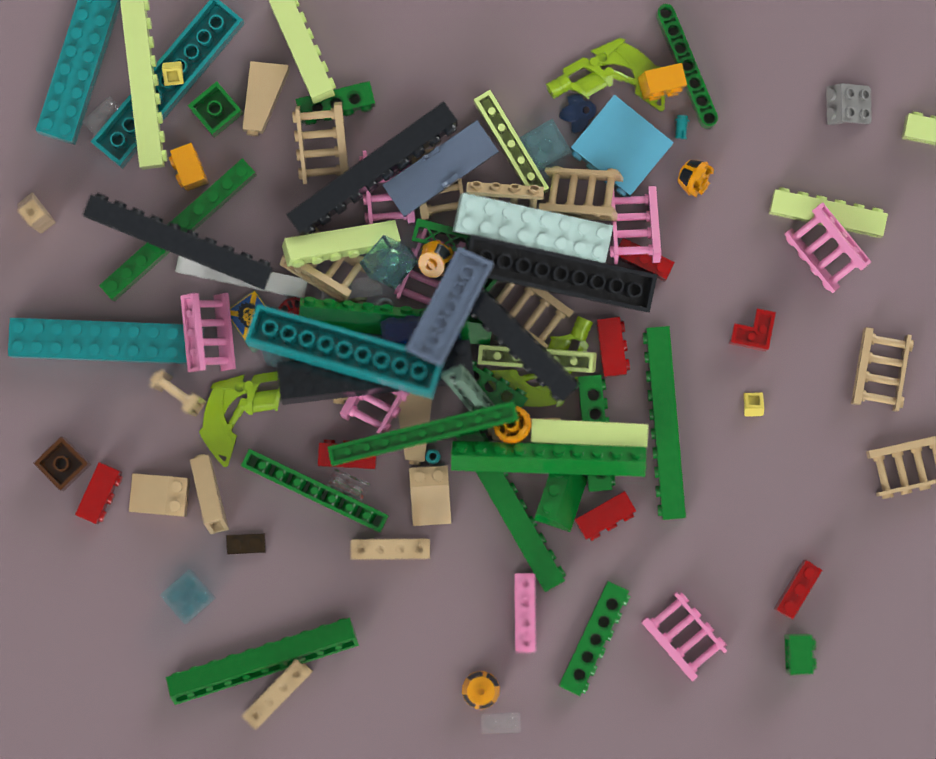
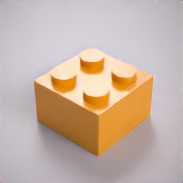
[638,63,687,101]
[169,143,209,192]

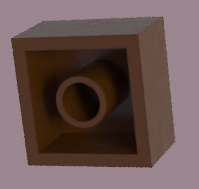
[34,436,91,491]

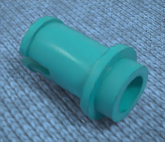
[674,115,690,139]
[425,449,441,464]

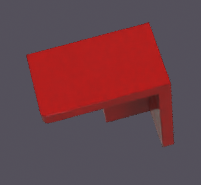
[729,308,776,351]

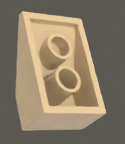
[409,466,451,526]
[129,473,190,517]

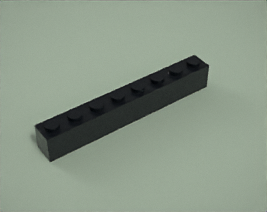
[470,287,581,402]

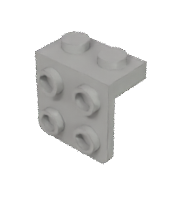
[826,83,871,125]

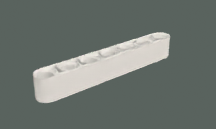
[175,256,307,298]

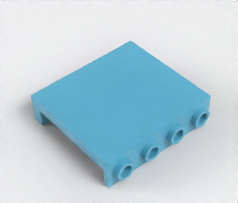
[570,94,674,197]

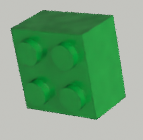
[187,81,243,138]
[784,634,817,675]

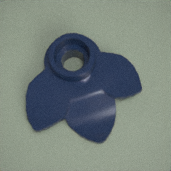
[559,94,597,133]

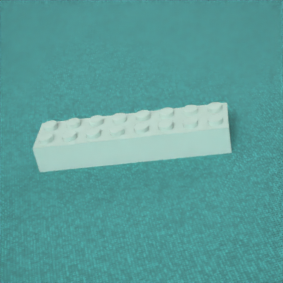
[452,193,613,263]

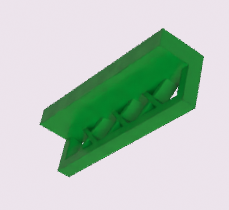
[411,218,468,252]

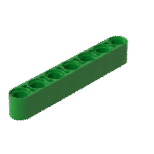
[656,4,718,129]

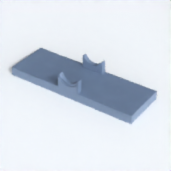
[382,120,499,217]
[406,247,494,367]

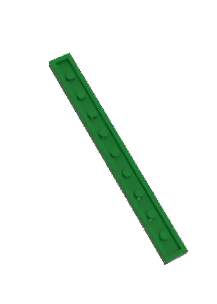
[327,401,519,466]

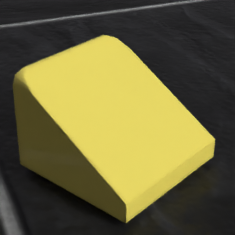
[162,61,184,86]
[744,392,764,417]

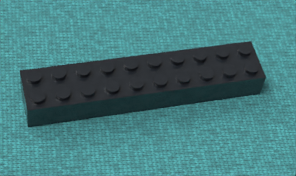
[286,101,458,235]
[82,192,273,290]
[465,234,657,313]
[277,340,474,405]

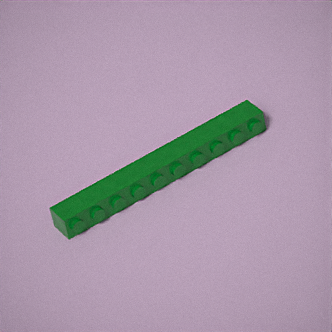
[99,158,257,302]
[299,297,492,345]
[642,326,686,520]
[455,431,566,592]
[451,441,646,477]
[166,618,359,705]

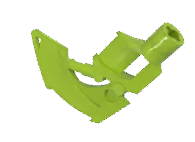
[546,38,665,112]
[488,316,593,407]
[199,371,281,467]

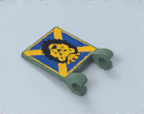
[230,290,267,353]

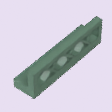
[441,365,495,412]

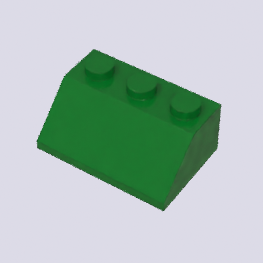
[534,474,587,532]

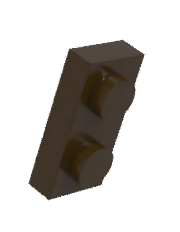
[226,533,266,555]

